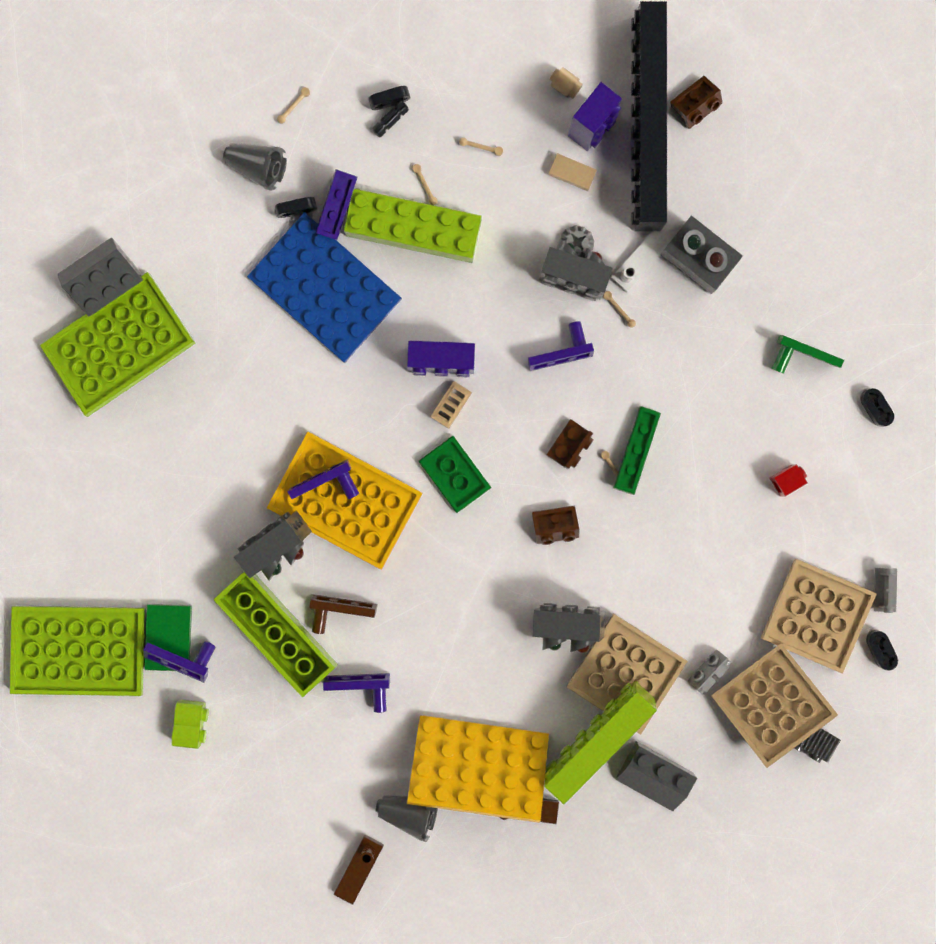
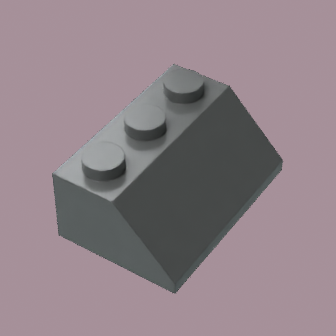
[615,741,697,811]

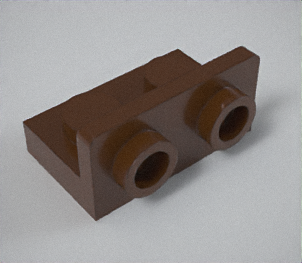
[670,76,722,129]
[546,419,594,469]
[532,506,579,545]

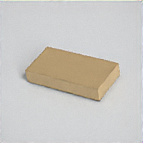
[548,153,597,191]

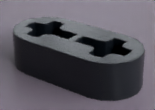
[368,86,411,110]
[275,197,317,218]
[860,388,894,427]
[866,630,898,671]

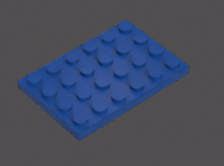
[247,212,402,363]

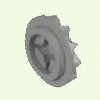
[560,225,594,258]

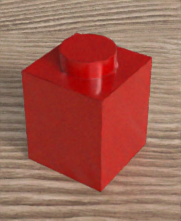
[769,464,808,497]

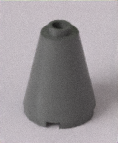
[223,144,287,191]
[375,796,438,842]

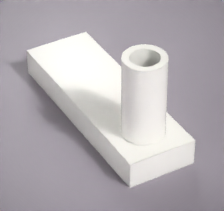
[611,230,670,293]

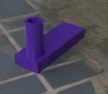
[316,169,357,240]
[528,321,594,371]
[288,459,359,499]
[143,641,216,683]
[323,673,390,713]

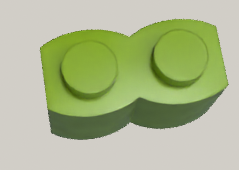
[172,700,209,749]

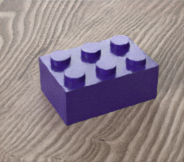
[568,82,622,152]
[407,341,475,378]

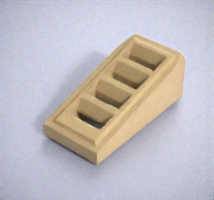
[431,381,472,429]

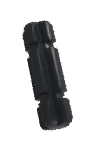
[372,101,409,137]

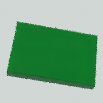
[419,436,492,513]
[144,604,192,671]

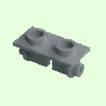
[874,568,897,613]
[688,650,731,694]

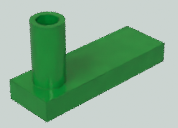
[772,335,844,374]

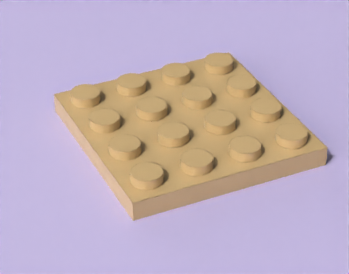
[761,559,877,674]
[567,613,688,735]
[711,643,838,768]

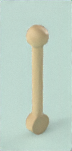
[277,87,310,124]
[459,138,503,156]
[413,164,438,205]
[603,291,636,328]
[601,451,618,477]

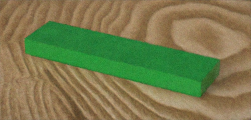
[613,406,661,495]

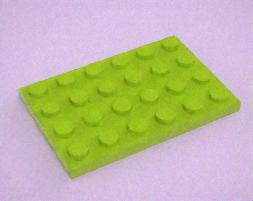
[40,272,196,417]
[10,606,145,696]

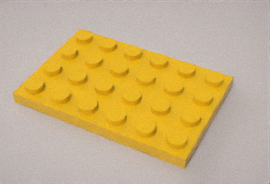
[267,432,423,570]
[407,715,549,823]

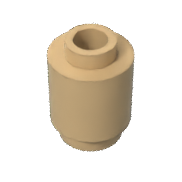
[549,67,583,99]

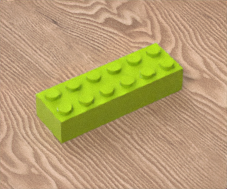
[344,189,482,263]
[213,572,338,698]
[544,680,657,804]

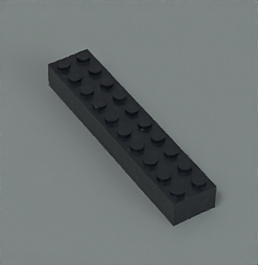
[631,1,667,231]

